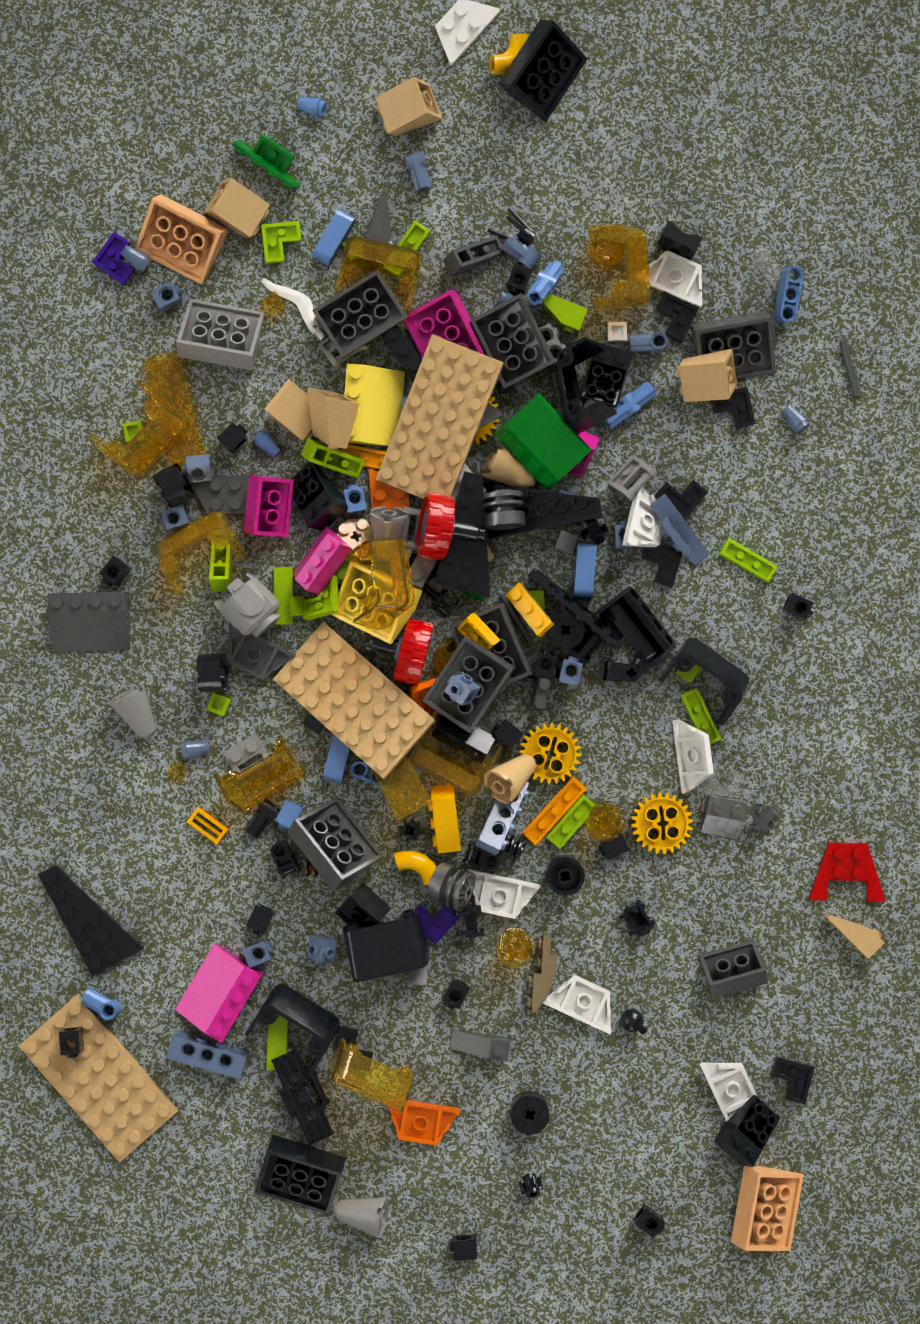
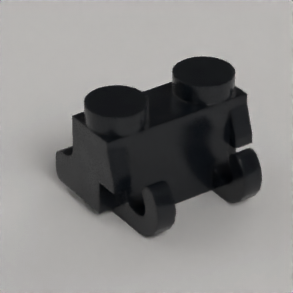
[575,519,608,544]
[619,900,655,937]
[453,904,485,938]

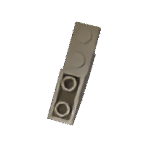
[527,933,558,1013]

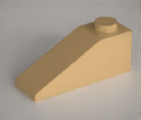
[824,913,885,959]

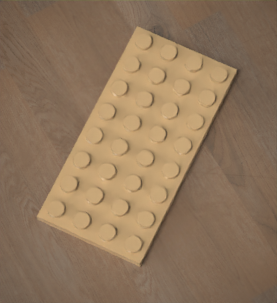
[376,334,504,499]
[273,622,436,779]
[18,994,178,1163]

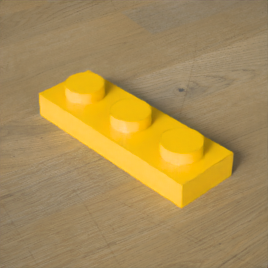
[505,582,554,637]

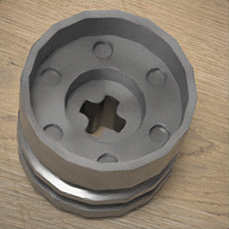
[482,489,525,530]
[428,862,476,912]

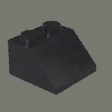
[334,882,391,928]

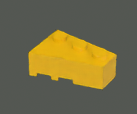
[428,784,461,854]

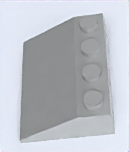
[176,299,265,371]

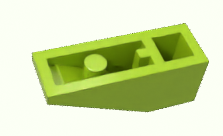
[541,294,588,335]
[301,437,365,478]
[209,531,232,592]

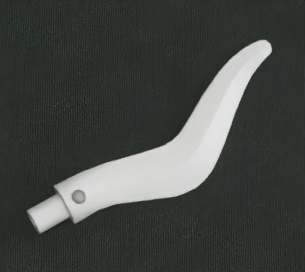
[262,278,327,341]

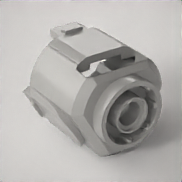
[213,573,281,638]

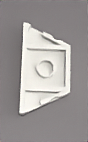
[435,0,500,66]
[634,250,702,309]
[622,484,663,547]
[672,720,714,794]
[468,868,540,919]
[543,974,611,1034]
[700,1063,757,1122]

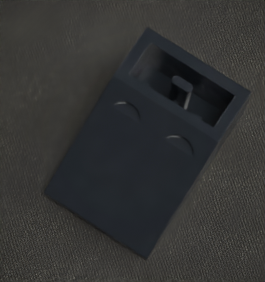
[580,342,633,408]
[292,461,348,531]
[714,1095,780,1167]

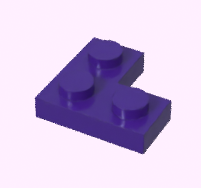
[92,232,135,286]
[414,904,461,944]

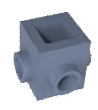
[445,674,481,706]
[307,935,337,965]

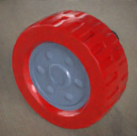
[416,493,486,560]
[363,618,434,685]

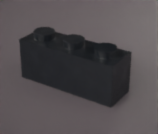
[380,325,422,382]
[431,715,496,763]

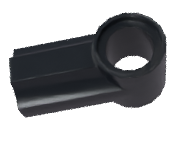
[244,798,281,838]

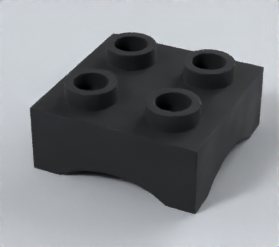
[657,220,703,260]

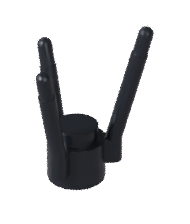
[487,207,536,246]

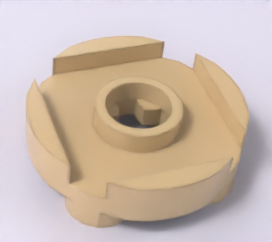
[337,519,374,557]

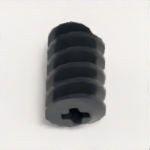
[492,829,527,862]

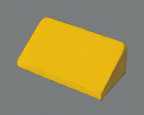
[457,613,500,650]

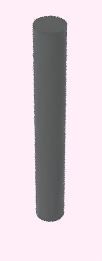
[839,340,861,398]
[499,593,534,645]

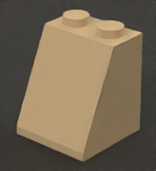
[375,77,442,136]
[204,178,270,238]
[677,349,737,402]
[265,379,314,443]
[307,387,359,450]

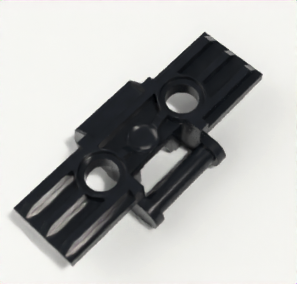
[271,1049,334,1145]

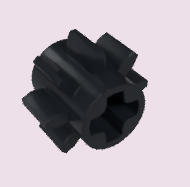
[398,817,422,842]
[519,1173,544,1198]

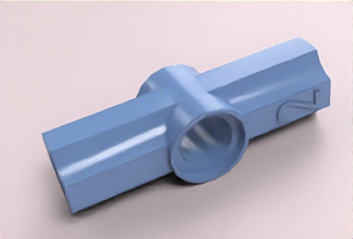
[527,261,565,305]
[604,381,657,429]

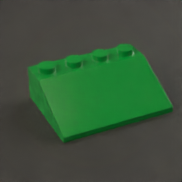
[494,393,592,490]

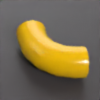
[489,34,528,75]
[394,850,437,885]

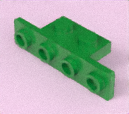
[232,135,301,189]

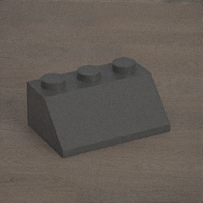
[699,940,768,999]

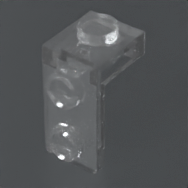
[751,244,783,290]

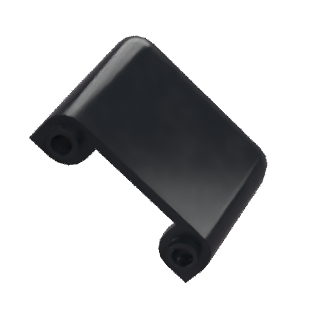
[343,909,430,982]

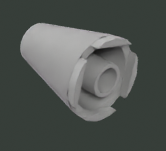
[369,507,408,562]
[109,684,157,739]
[334,1197,389,1238]

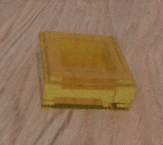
[259,291,286,318]

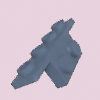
[650,494,709,565]

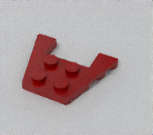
[809,842,885,902]

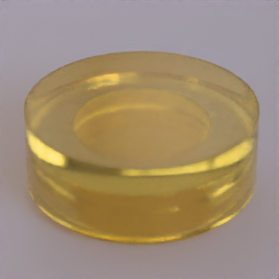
[168,762,188,781]

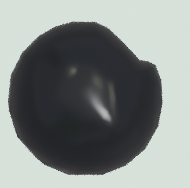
[620,1009,647,1035]

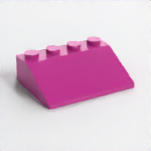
[404,289,488,359]
[175,943,264,1043]

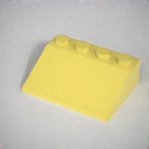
[344,363,405,447]
[331,561,422,644]

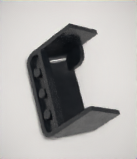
[556,336,617,434]
[592,586,675,677]
[657,638,749,726]
[245,983,340,1076]

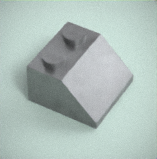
[700,795,748,839]

